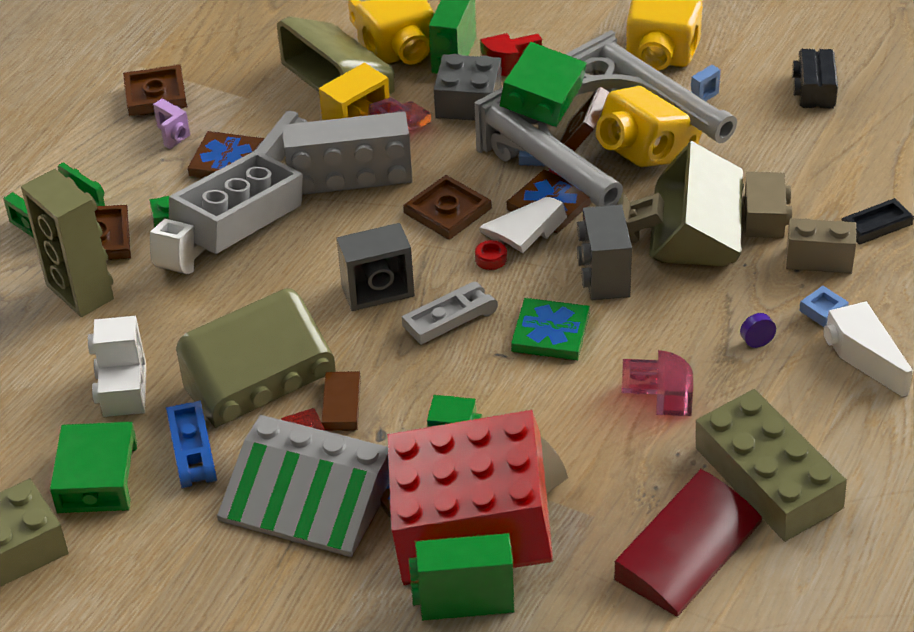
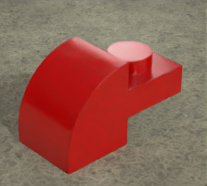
[480,33,542,77]

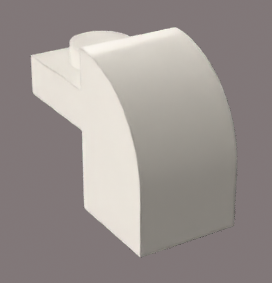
[150,219,205,274]

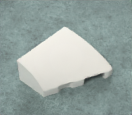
[479,197,567,253]

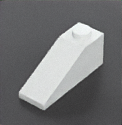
[824,301,913,397]

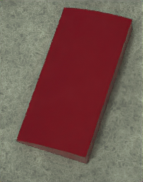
[614,469,762,617]

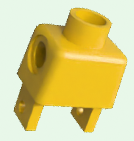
[348,0,434,65]
[626,0,703,71]
[595,86,702,167]

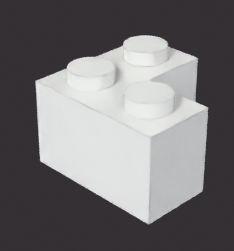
[88,316,146,417]

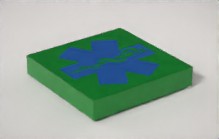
[511,298,590,360]

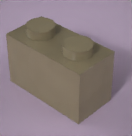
[744,172,792,238]
[786,218,856,273]

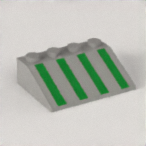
[217,415,389,557]

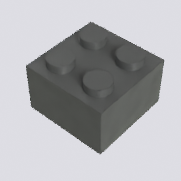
[434,54,502,121]
[577,204,632,300]
[336,223,415,311]

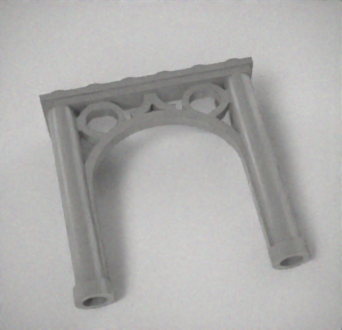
[475,30,737,206]

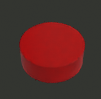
[475,240,507,270]

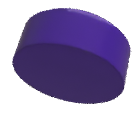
[740,313,776,348]

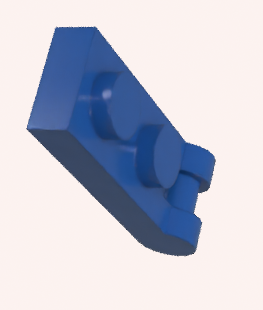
[166,400,217,488]

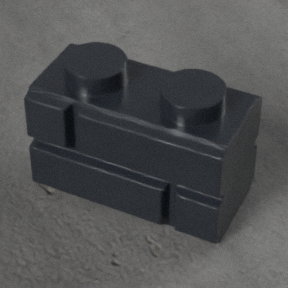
[792,49,838,108]

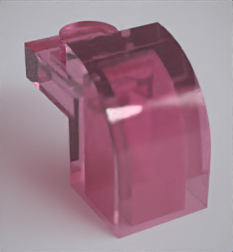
[622,350,693,416]

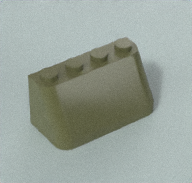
[277,16,395,94]
[649,141,744,266]
[176,288,336,428]

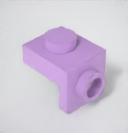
[153,99,190,149]

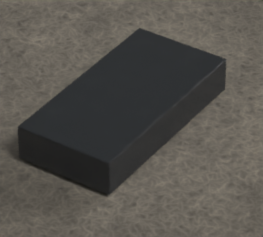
[842,198,914,245]

